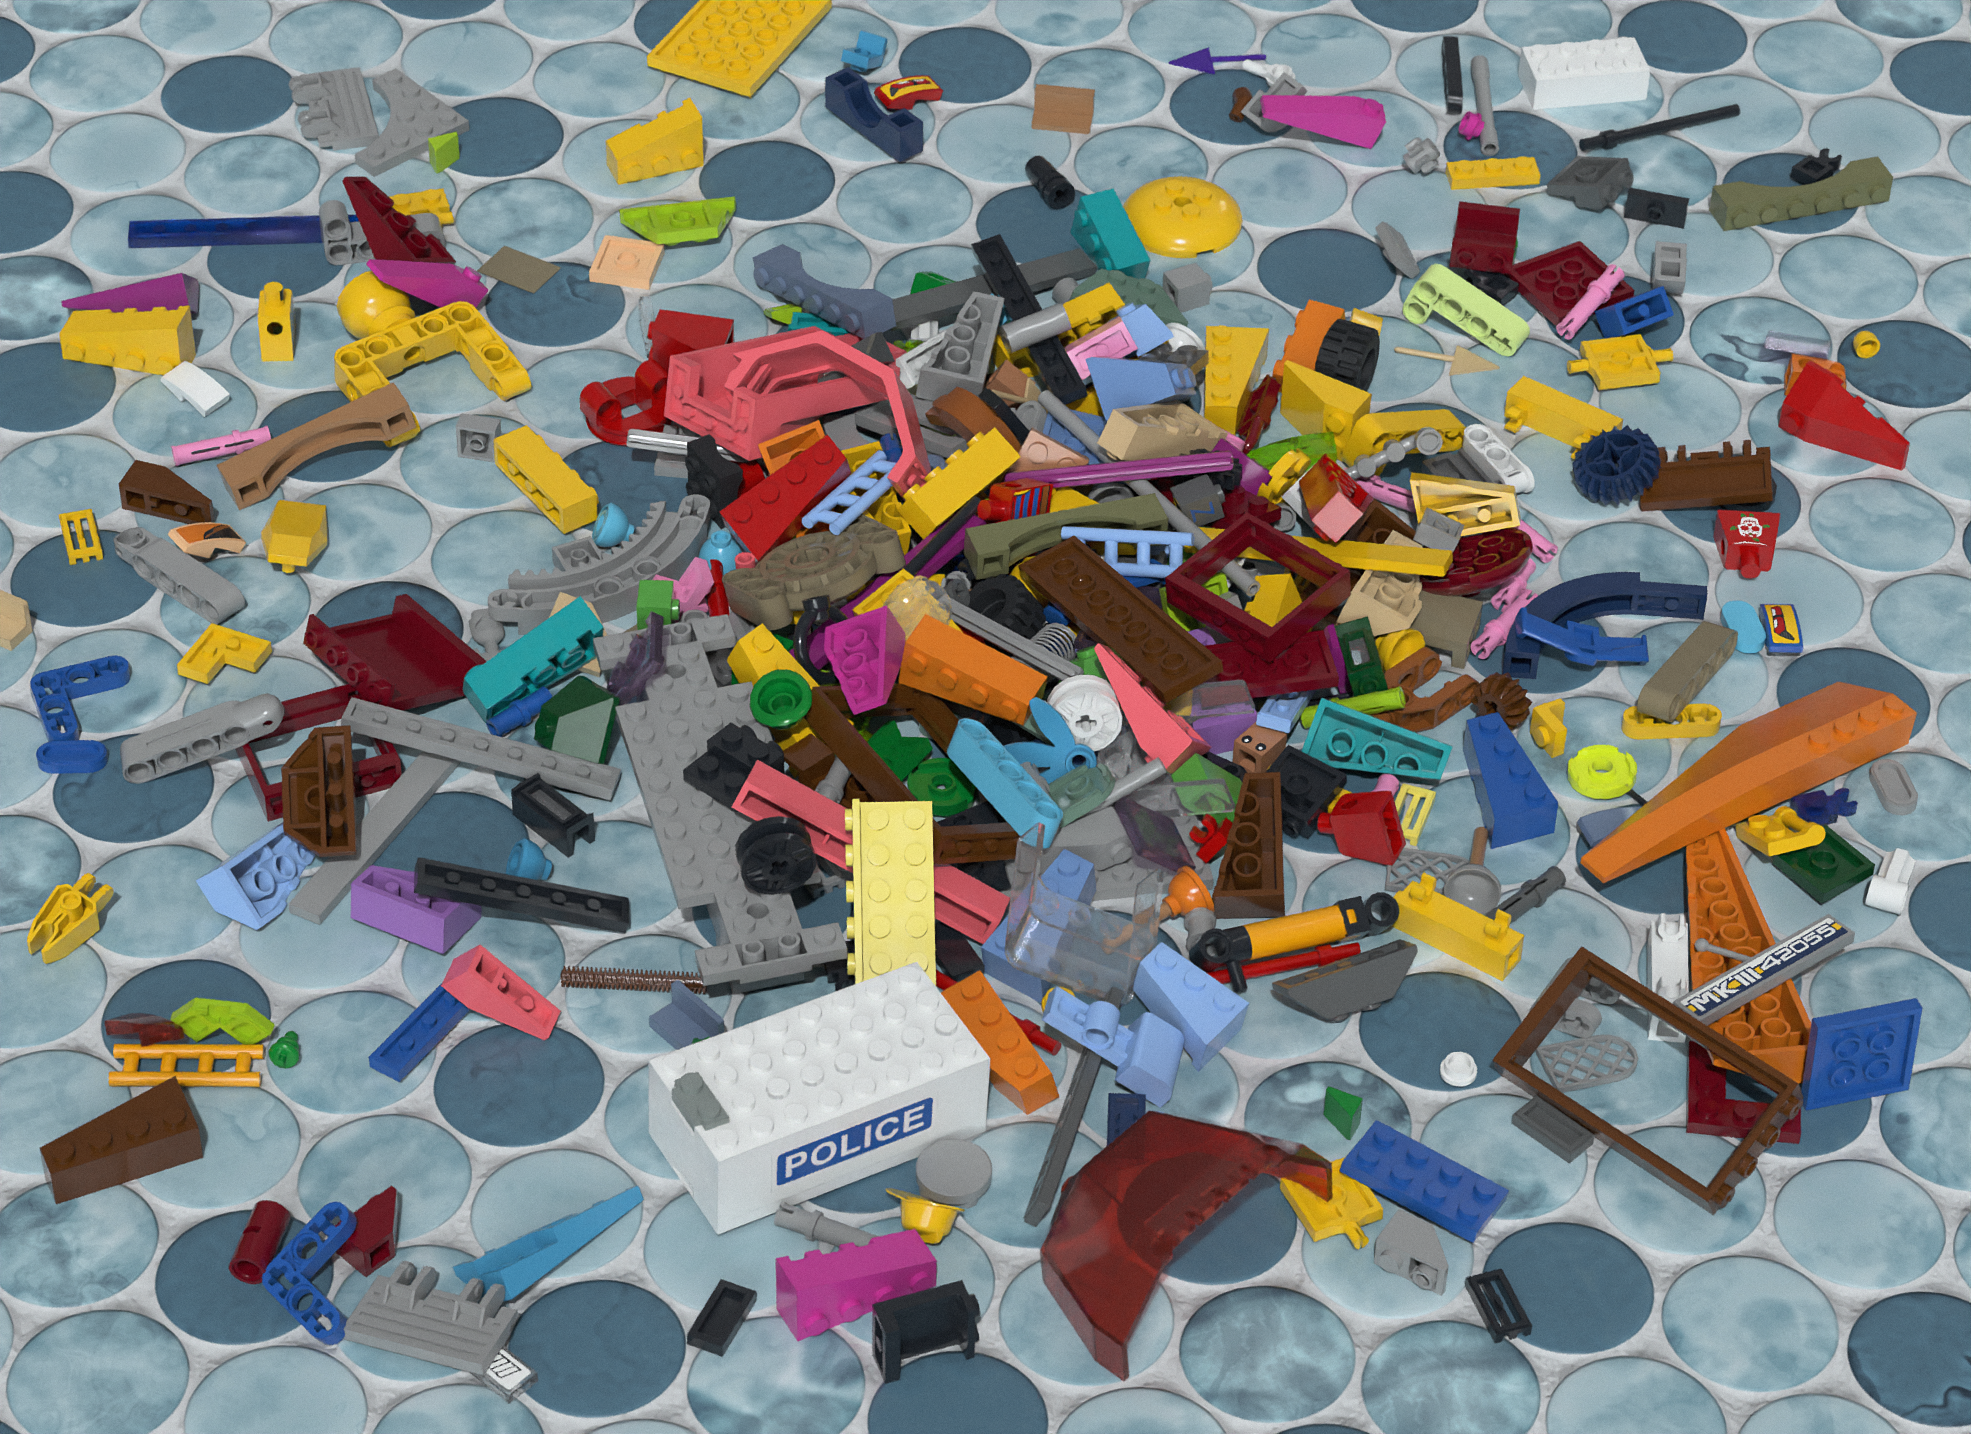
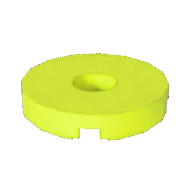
[1568,745,1637,799]

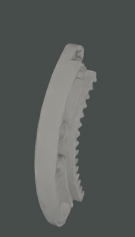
[488,494,711,635]

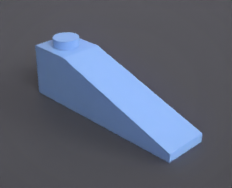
[1075,302,1174,385]
[196,822,316,930]

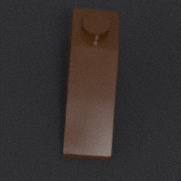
[119,460,215,524]

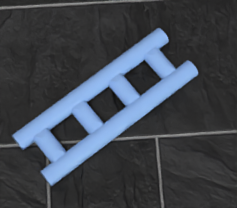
[802,450,896,535]
[1061,526,1195,578]

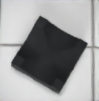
[685,434,743,529]

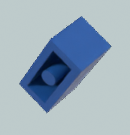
[1594,286,1674,339]

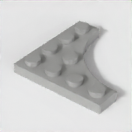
[355,69,469,177]

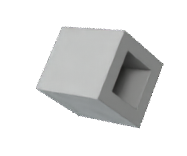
[1162,263,1213,313]

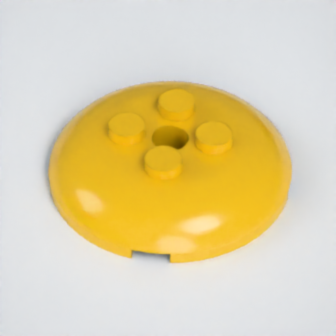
[1123,176,1242,258]

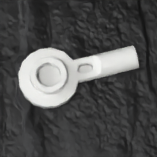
[1242,59,1296,87]

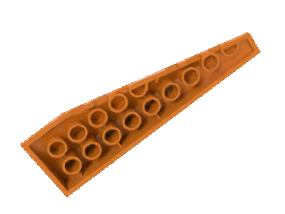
[1686,828,1811,1084]

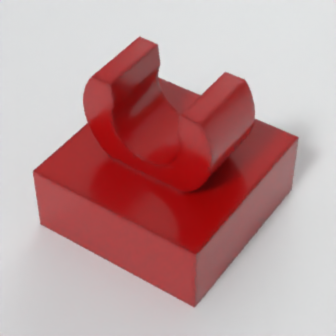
[1189,814,1233,863]

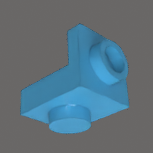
[841,30,887,72]

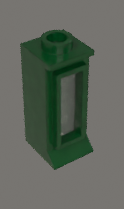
[1335,616,1389,697]

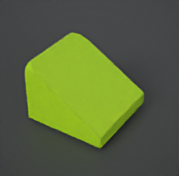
[428,132,459,174]

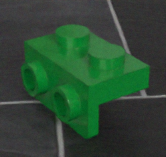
[867,720,933,782]

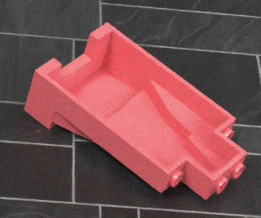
[664,326,906,461]

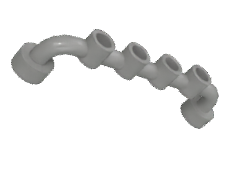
[1271,427,1443,531]

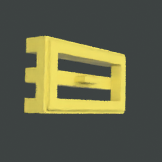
[1395,783,1436,846]

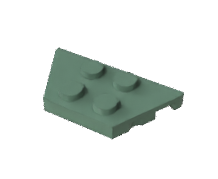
[1069,269,1188,327]

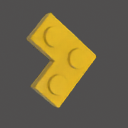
[177,623,272,684]

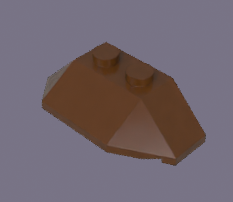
[281,725,357,857]

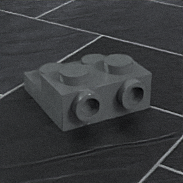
[1546,156,1633,210]

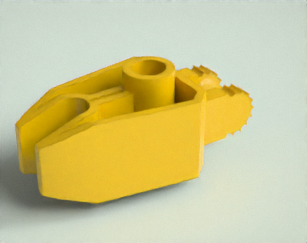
[27,873,114,964]

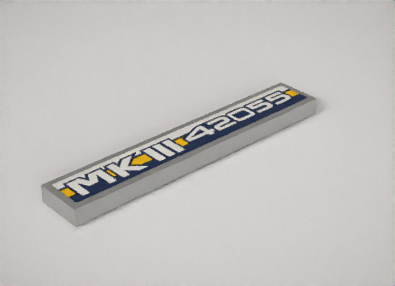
[1673,914,1855,1026]

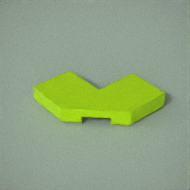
[169,997,275,1044]

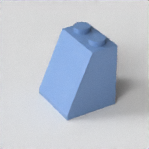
[1086,357,1196,421]

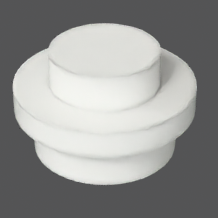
[1440,1052,1477,1086]

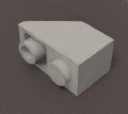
[1374,1209,1449,1296]

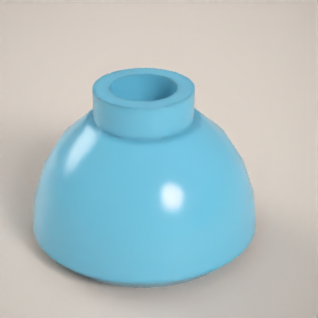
[592,502,635,547]
[698,531,743,575]

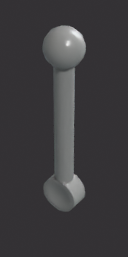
[1695,938,1751,962]

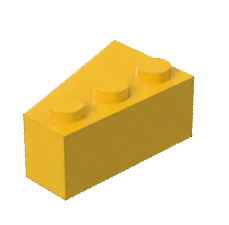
[606,97,704,185]
[1410,472,1521,536]
[1245,574,1313,632]

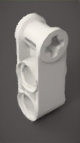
[1462,424,1535,493]

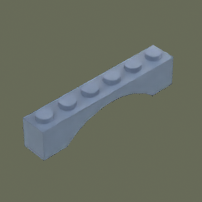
[753,244,896,339]

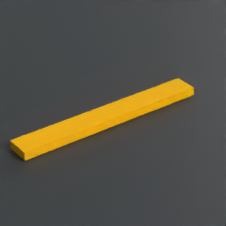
[1184,527,1453,577]

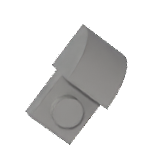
[1241,72,1308,132]
[1651,241,1687,294]

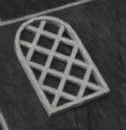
[1385,848,1470,895]
[1535,1034,1638,1093]

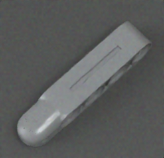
[114,527,245,625]
[120,693,284,784]

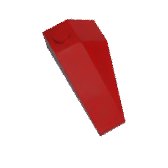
[1779,360,1910,471]

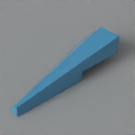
[453,1185,644,1302]

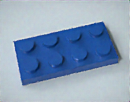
[1340,1120,1509,1243]

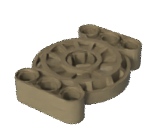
[722,514,906,630]

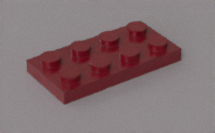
[1147,477,1282,529]
[1197,630,1339,704]

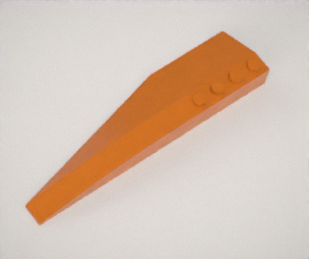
[1580,681,1917,883]

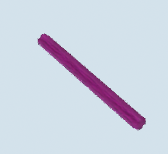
[1004,451,1234,488]

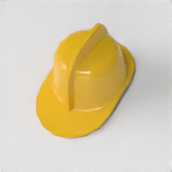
[885,1188,965,1244]

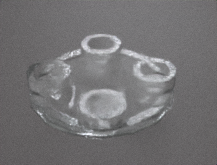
[883,576,952,642]

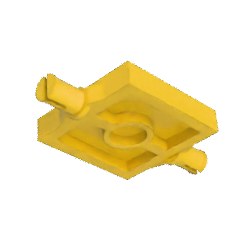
[1567,334,1673,390]
[1280,1147,1384,1249]

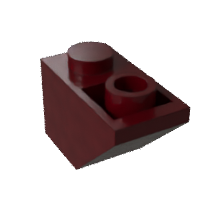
[335,1185,399,1277]

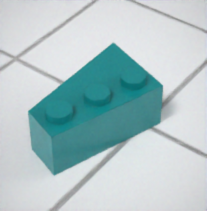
[1070,188,1151,279]

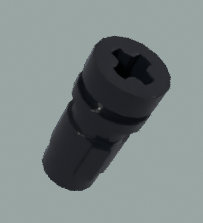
[1025,156,1075,209]

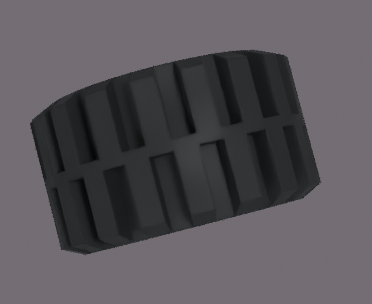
[1314,319,1380,392]
[955,574,1046,657]

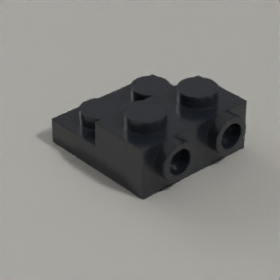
[683,722,784,813]
[1265,745,1347,839]

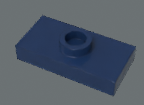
[1106,1093,1146,1160]

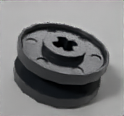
[735,816,816,895]

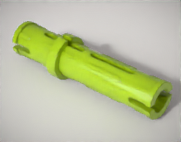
[1301,686,1406,729]

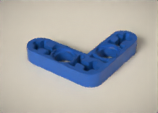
[30,655,130,742]
[262,1202,357,1345]

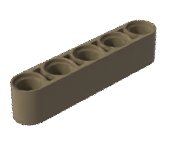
[1637,621,1738,722]

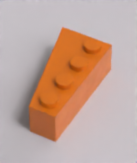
[898,614,1048,726]
[941,970,1059,1115]

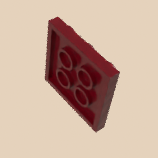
[1504,241,1635,326]

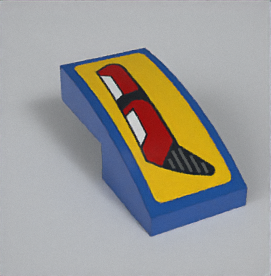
[1759,604,1803,653]

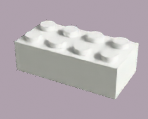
[1518,37,1650,110]

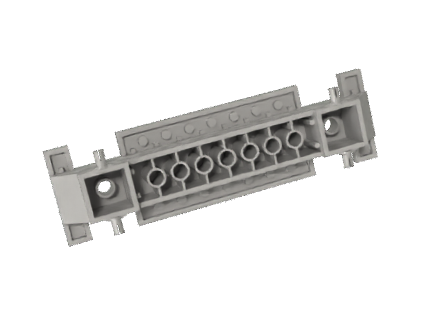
[593,614,848,994]

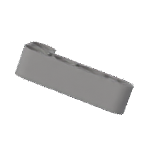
[319,200,445,265]

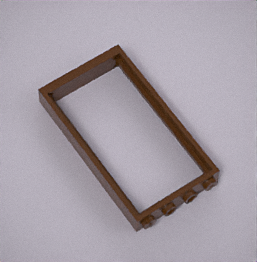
[804,683,1025,865]
[1492,946,1803,1216]

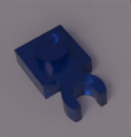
[1790,788,1858,826]

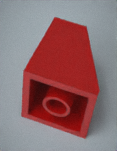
[648,309,735,372]

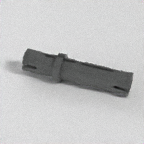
[1484,866,1566,923]

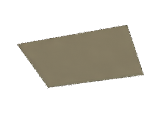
[477,245,561,294]

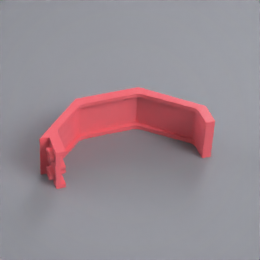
[724,330,931,502]

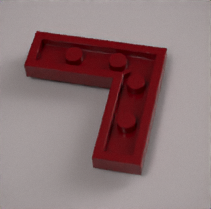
[1686,1041,1801,1144]

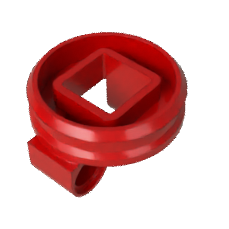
[580,359,672,447]

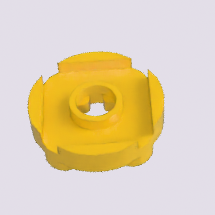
[1257,448,1311,504]

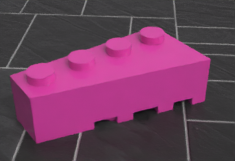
[776,1229,937,1341]

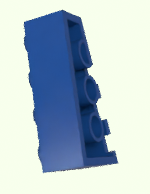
[1463,712,1558,849]

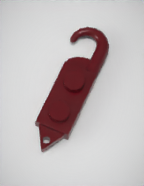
[1237,374,1281,455]

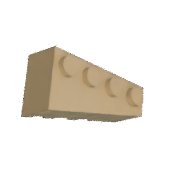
[1097,400,1228,461]

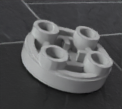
[916,1139,992,1209]

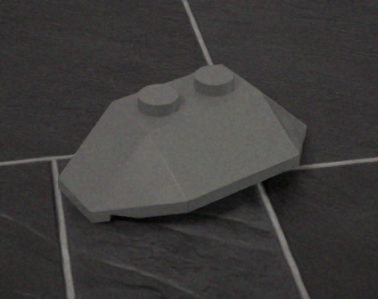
[1272,939,1418,1021]

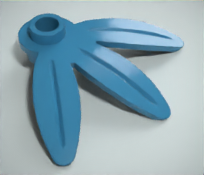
[1004,697,1097,784]

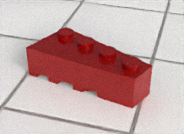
[720,434,851,565]

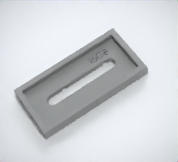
[854,394,969,458]

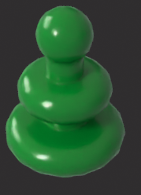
[268,1031,299,1069]

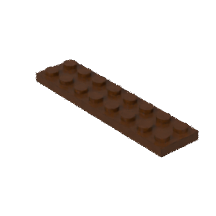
[1018,535,1223,703]

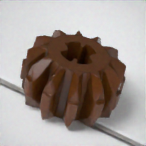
[1472,672,1532,730]

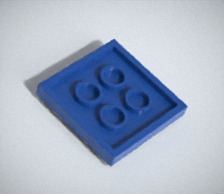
[1801,998,1923,1111]

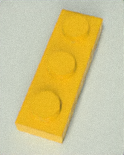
[1445,156,1540,190]

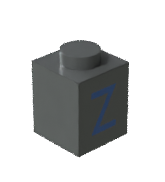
[1170,474,1226,527]

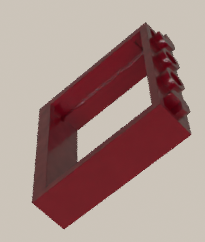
[1165,512,1351,662]
[235,684,402,822]

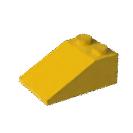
[1280,360,1372,463]

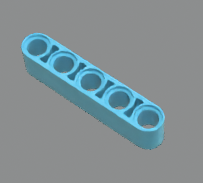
[947,718,1063,849]

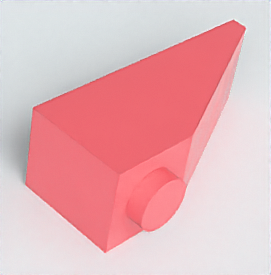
[441,944,561,1040]

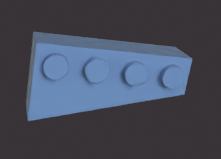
[981,849,1096,1003]

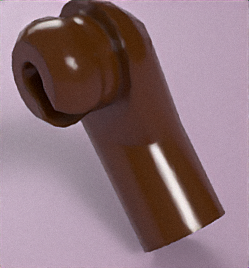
[1229,87,1253,123]

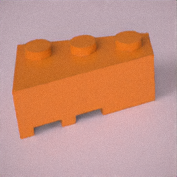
[1272,299,1345,393]

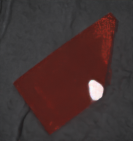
[104,1013,184,1047]

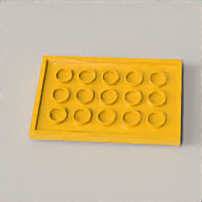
[647,0,832,97]

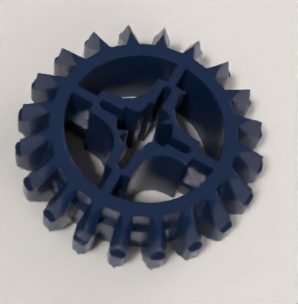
[1572,425,1661,506]

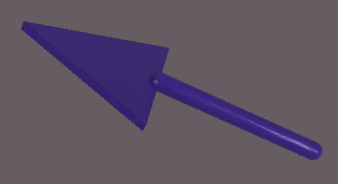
[1169,47,1266,75]

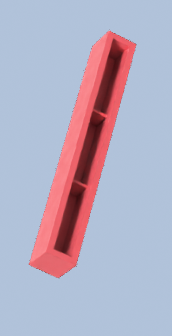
[732,760,1010,944]

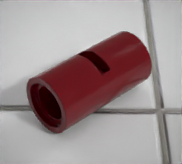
[229,1200,291,1284]

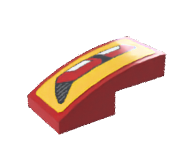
[874,75,943,110]

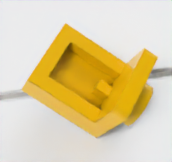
[1530,698,1567,758]

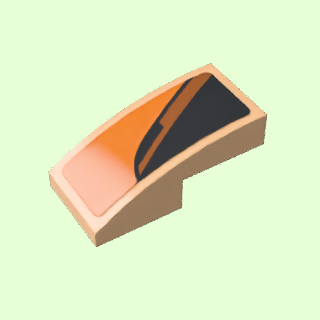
[168,522,246,558]

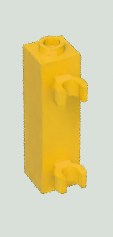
[1504,376,1623,459]
[1391,872,1524,981]

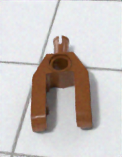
[1371,647,1479,732]

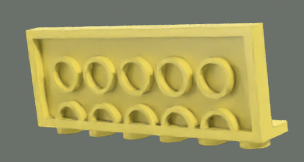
[845,799,936,986]

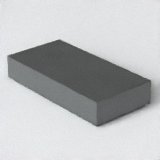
[1511,1095,1595,1164]

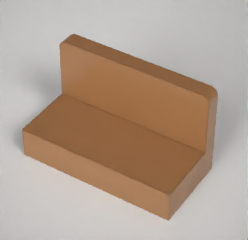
[1031,84,1095,134]

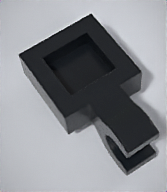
[1464,269,1519,305]

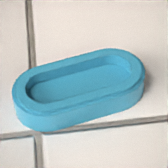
[1720,600,1766,654]

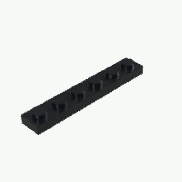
[414,857,629,933]

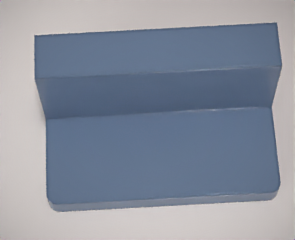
[649,980,724,1050]

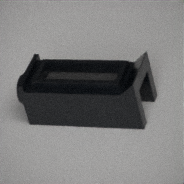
[511,773,595,858]

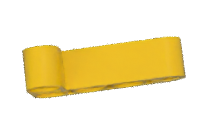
[1343,409,1466,476]

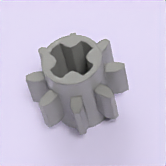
[1403,137,1441,174]

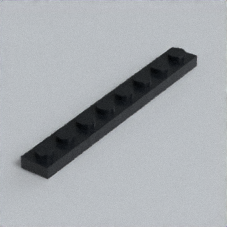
[971,234,1088,405]

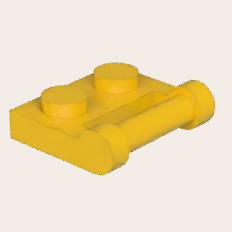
[1735,806,1825,857]

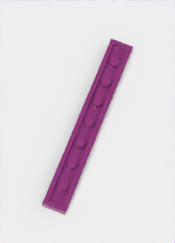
[789,511,986,670]

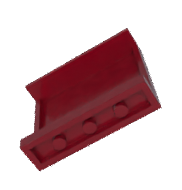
[303,594,487,711]

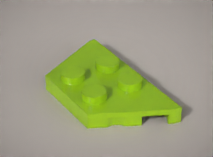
[619,197,736,246]

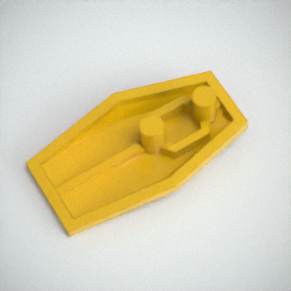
[261,500,327,573]

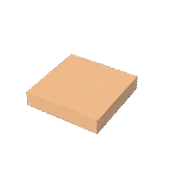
[589,235,665,290]

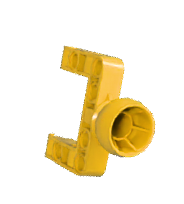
[334,270,531,447]

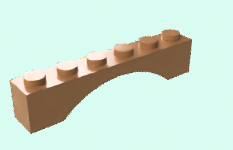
[217,382,416,510]

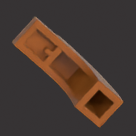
[925,387,1021,453]

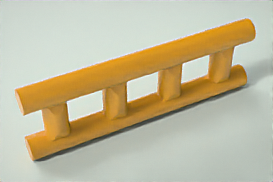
[109,1044,265,1087]

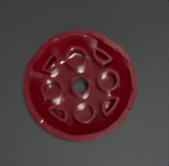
[1420,528,1533,598]

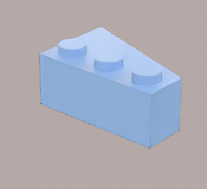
[1133,942,1249,1072]

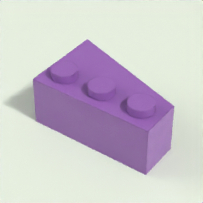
[351,865,482,954]

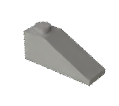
[1020,806,1135,874]

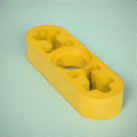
[1621,703,1722,740]

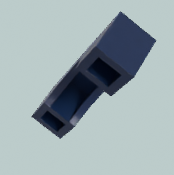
[825,67,923,162]

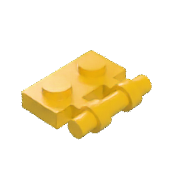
[389,188,454,227]

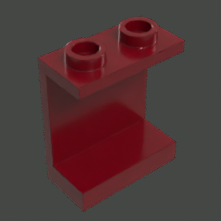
[1449,201,1520,274]

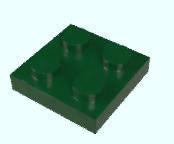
[1773,824,1875,904]

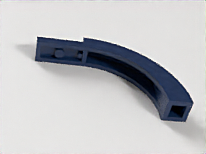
[1502,572,1708,679]

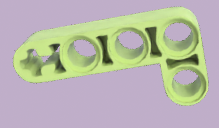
[1402,264,1530,356]

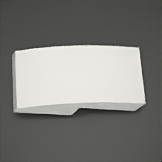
[160,361,230,417]

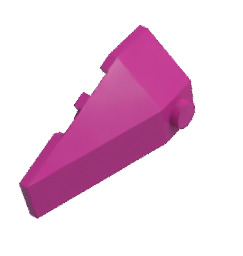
[1260,95,1386,149]
[366,259,488,308]

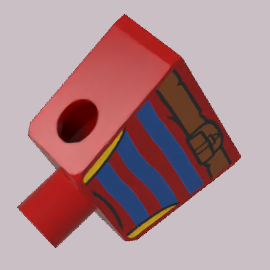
[977,478,1053,525]

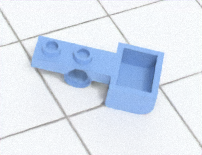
[1042,986,1185,1108]

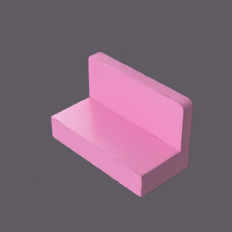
[1064,316,1138,380]

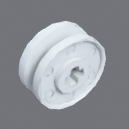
[1047,675,1123,751]

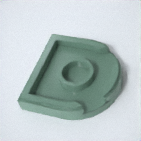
[1049,763,1115,828]

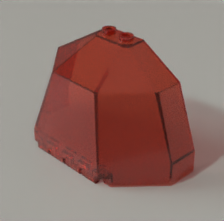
[1040,1110,1333,1381]

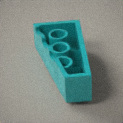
[463,596,604,723]
[1302,697,1453,779]

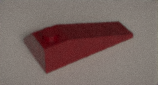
[342,177,456,264]

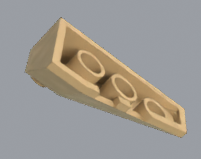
[1336,530,1422,636]

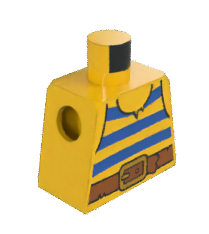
[258,282,296,362]

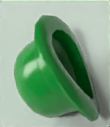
[749,670,812,730]

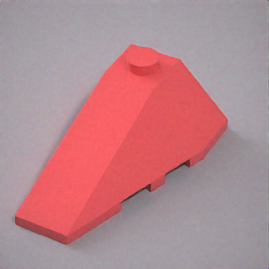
[1094,643,1211,774]

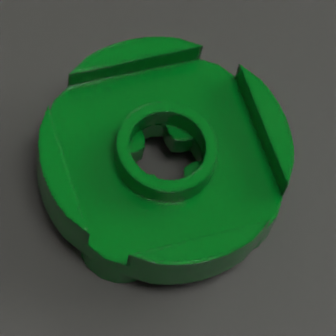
[907,758,977,817]

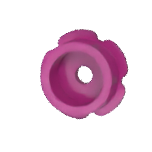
[1458,111,1484,140]

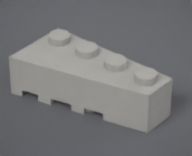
[916,291,1005,401]

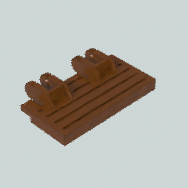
[1640,440,1773,511]

